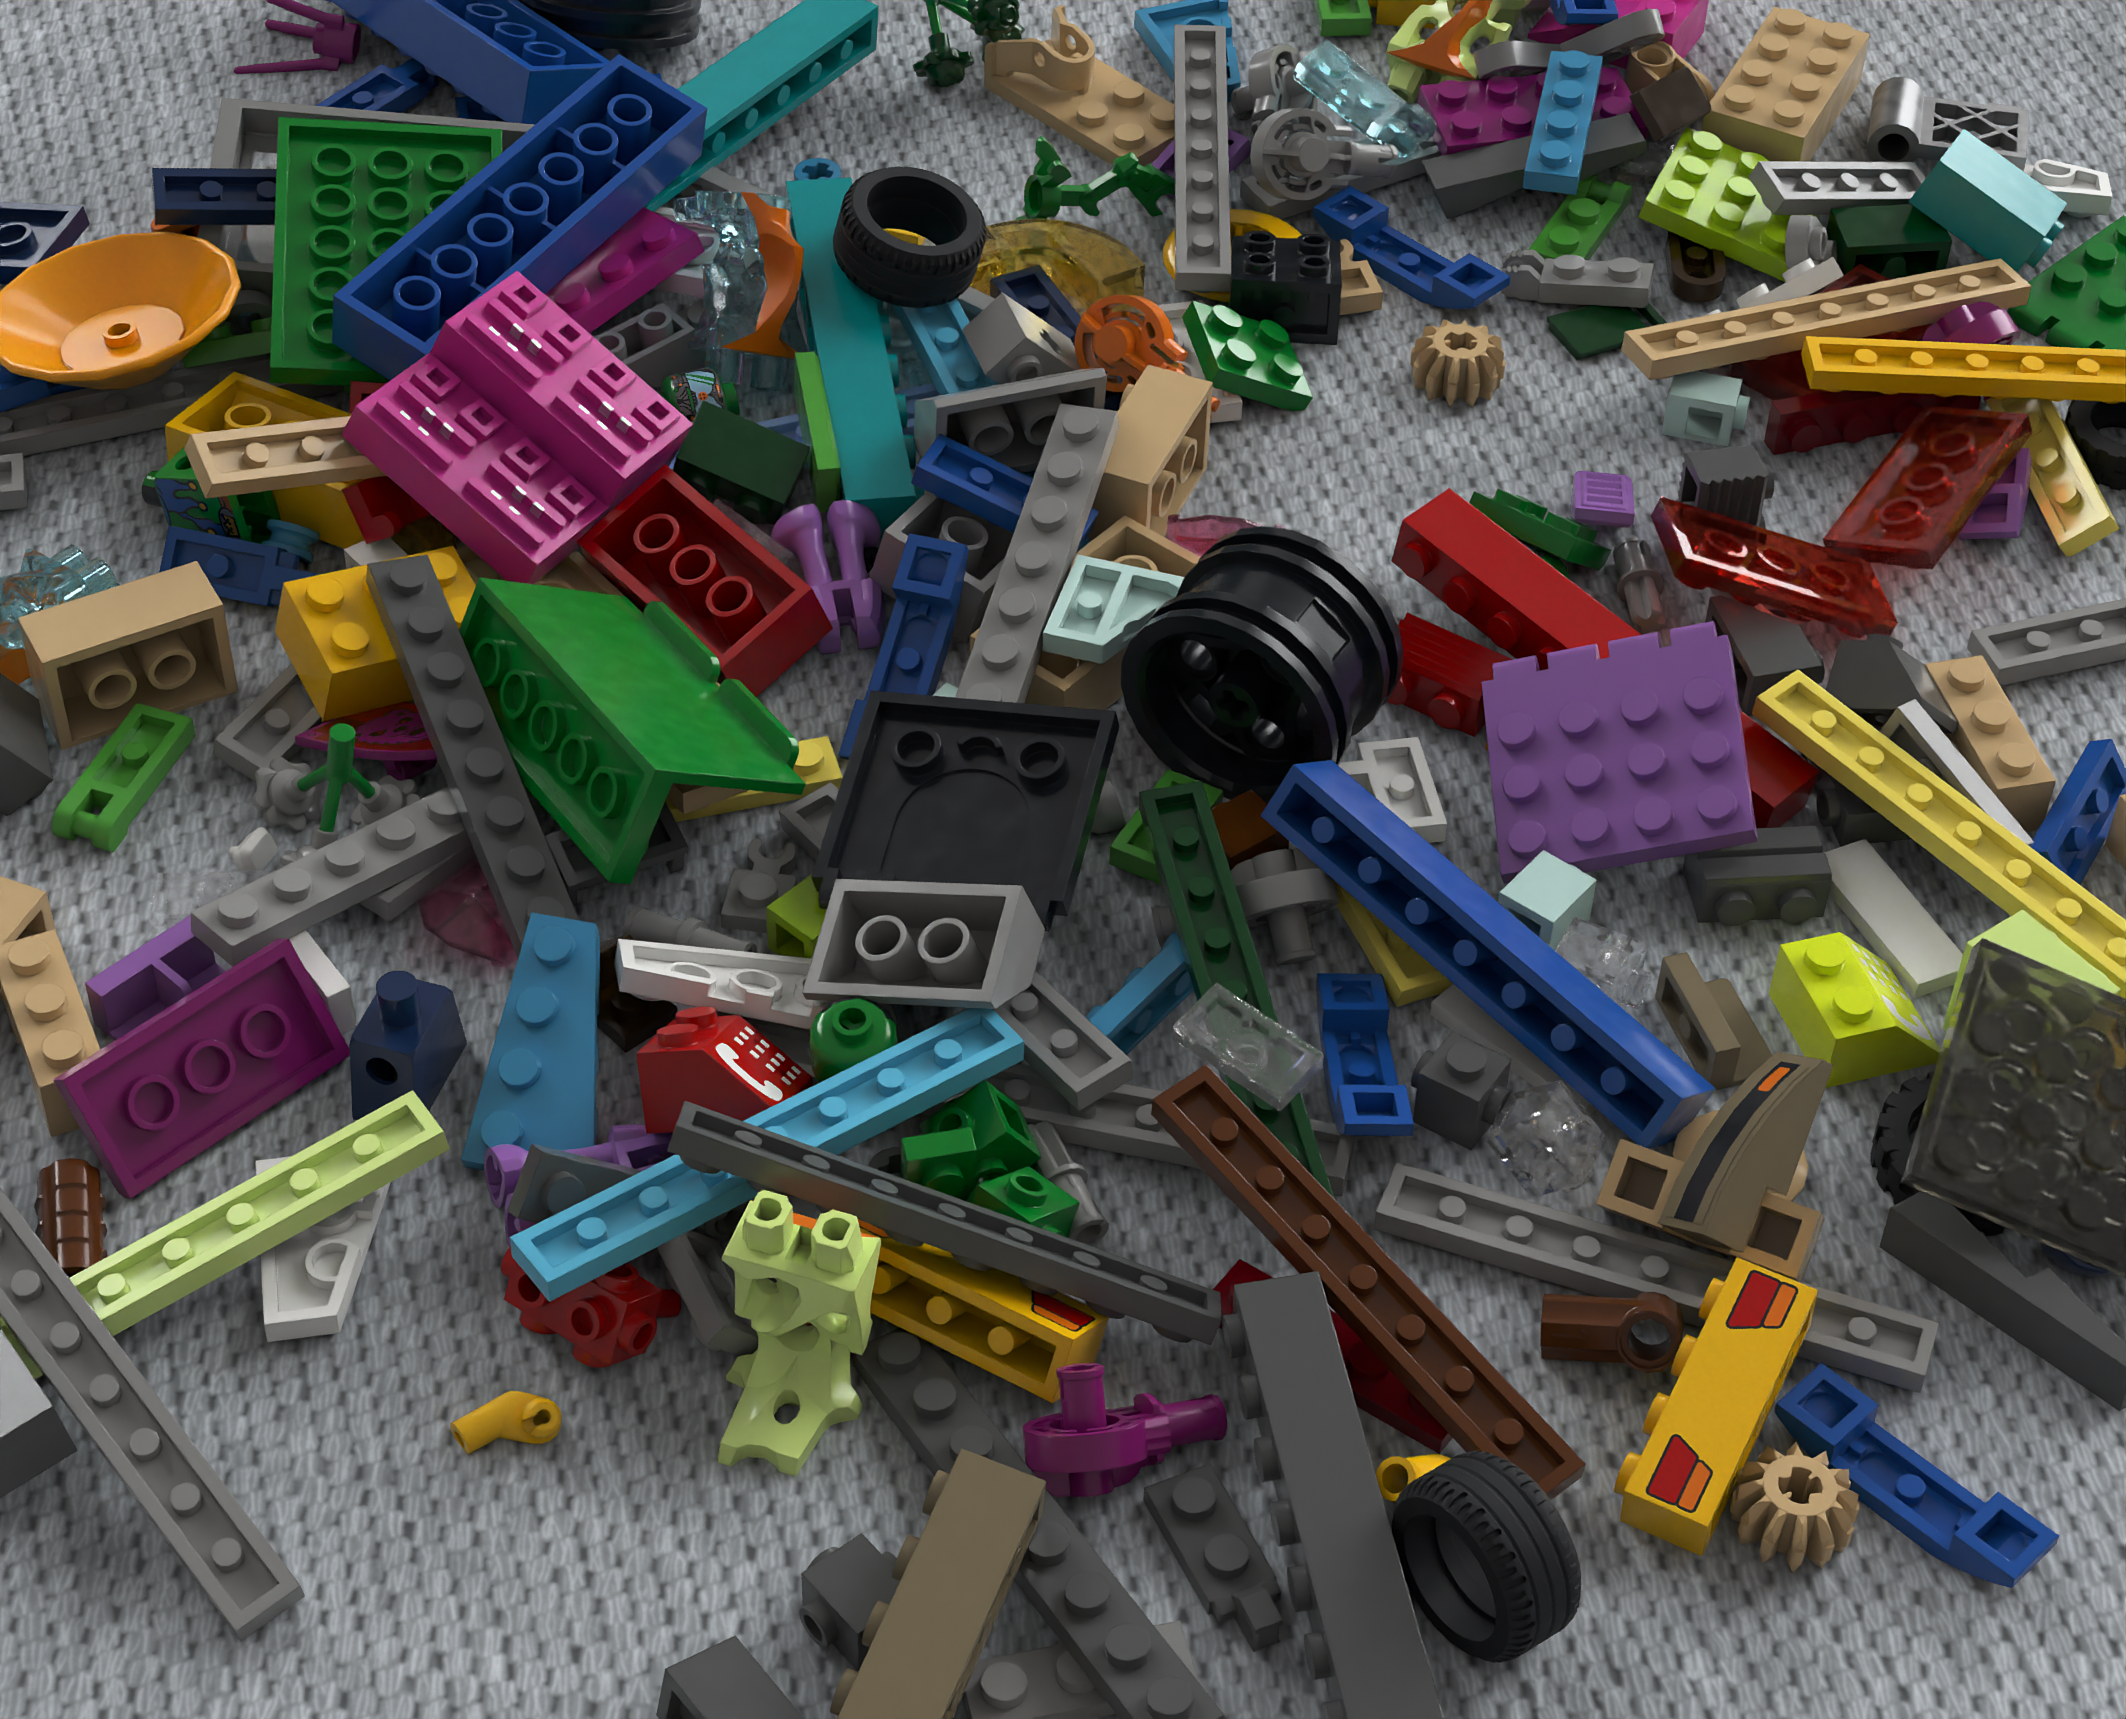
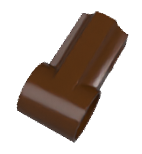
[1540,1292,1684,1373]

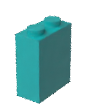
[1908,129,2067,272]

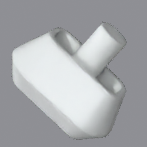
[229,827,277,877]

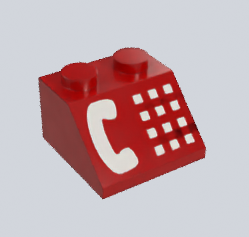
[636,1007,813,1134]

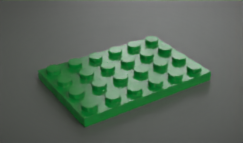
[270,117,502,386]

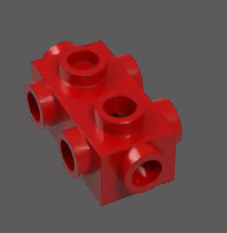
[501,1246,681,1368]

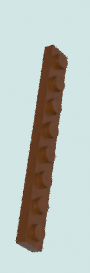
[1151,1064,1586,1500]

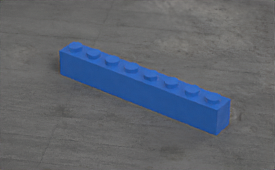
[1260,760,1716,1149]

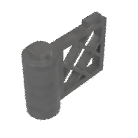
[1867,77,2029,172]

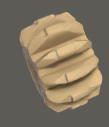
[1410,319,1506,408]
[1730,1442,1859,1573]

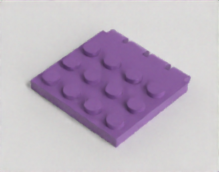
[1482,621,1758,884]

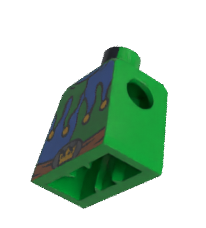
[142,447,281,544]

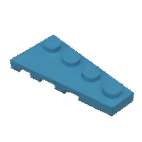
[461,912,600,1171]

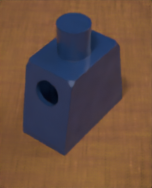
[349,971,467,1120]

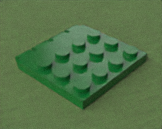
[2007,215,2126,350]

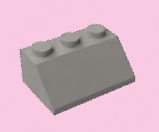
[914,368,1107,473]
[802,879,1045,1009]

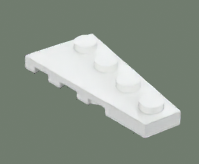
[614,939,897,1030]

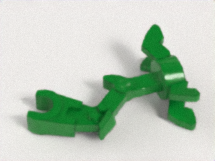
[1013,136,1175,251]

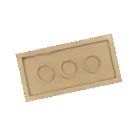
[984,5,1174,166]

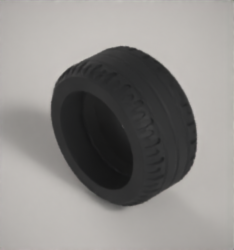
[833,166,986,308]
[1392,1451,1581,1663]

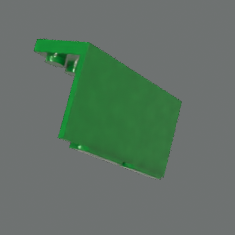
[459,577,806,884]

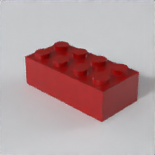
[576,464,833,697]

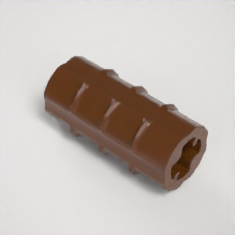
[34,1158,108,1278]

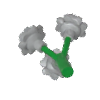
[252,723,422,866]

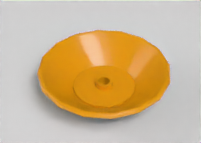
[0,232,241,390]

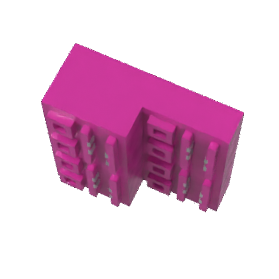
[341,271,693,584]

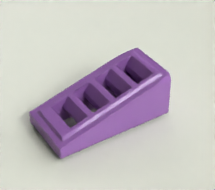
[1570,471,1635,528]

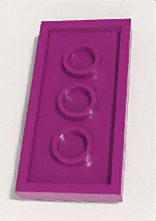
[1418,67,1648,156]
[53,938,350,1199]

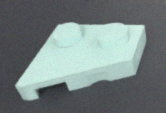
[1042,555,1184,664]

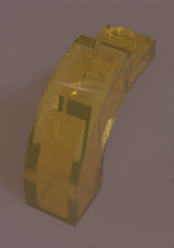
[970,219,1145,312]

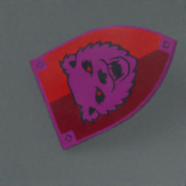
[295,701,437,781]

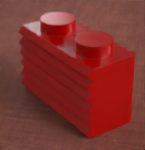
[1387,612,1513,737]

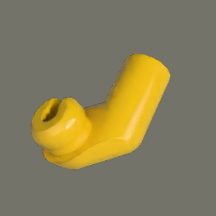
[450,1390,562,1455]

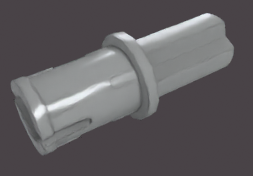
[1613,537,1666,635]
[1028,1120,1109,1244]

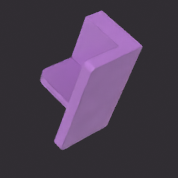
[85,914,225,1041]

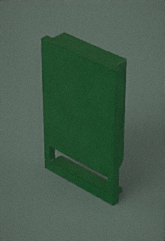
[1547,303,1667,360]

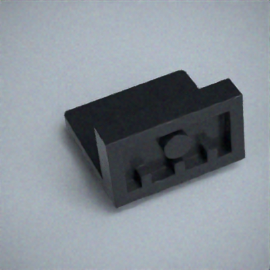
[1229,231,1342,345]

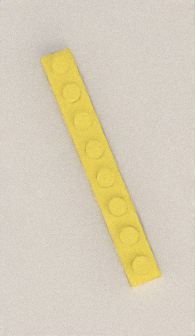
[1752,669,2126,1005]

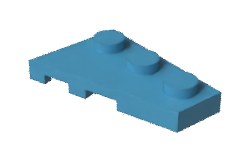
[1134,0,1241,102]

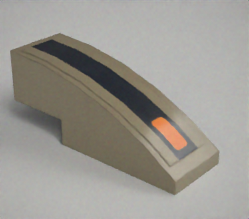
[1658,1052,1833,1253]

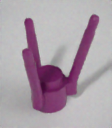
[234,0,361,74]

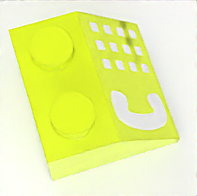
[1769,932,1945,1088]

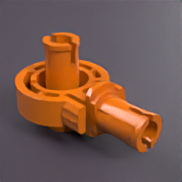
[1075,295,1220,419]

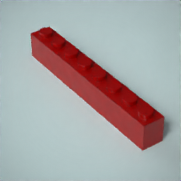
[1391,488,1820,828]

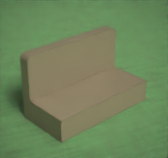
[1655,952,1773,1090]

